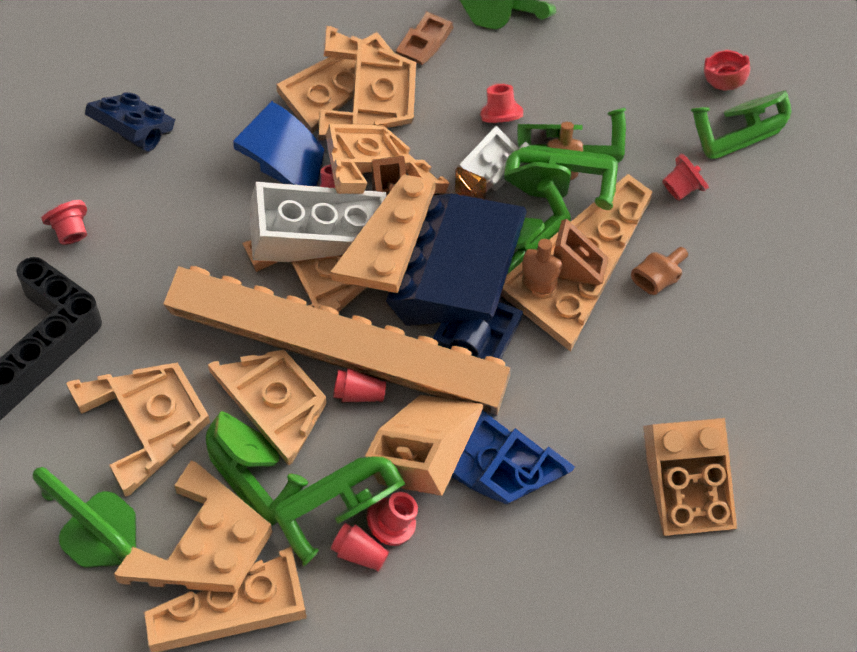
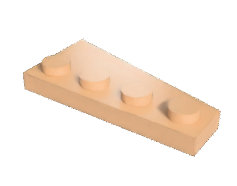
[277,32,394,134]
[330,175,436,293]
[144,547,307,652]

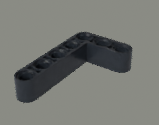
[0,257,102,420]

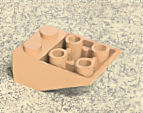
[365,395,484,496]
[643,418,737,536]

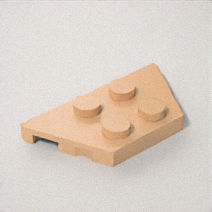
[208,349,327,465]

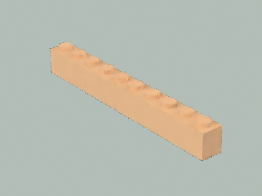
[163,266,510,415]

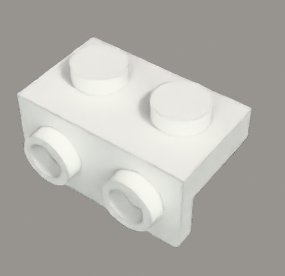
[454,126,530,196]

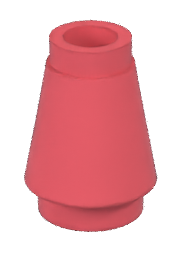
[333,368,386,403]
[330,523,389,572]

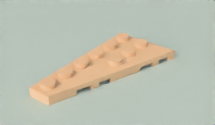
[501,174,653,352]

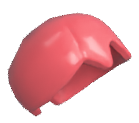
[704,50,750,91]

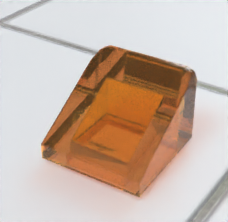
[455,167,487,199]

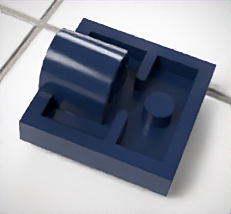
[85,92,175,152]
[432,302,523,360]

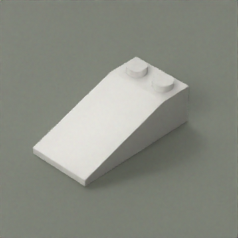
[249,182,386,262]

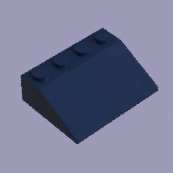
[386,193,527,326]

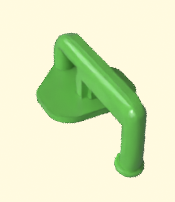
[460,0,557,29]
[691,90,792,159]
[517,107,626,163]
[504,145,618,210]
[507,176,571,274]
[205,411,308,526]
[275,456,406,566]
[32,467,136,568]

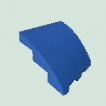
[233,101,325,186]
[452,410,575,504]

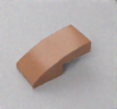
[396,12,453,65]

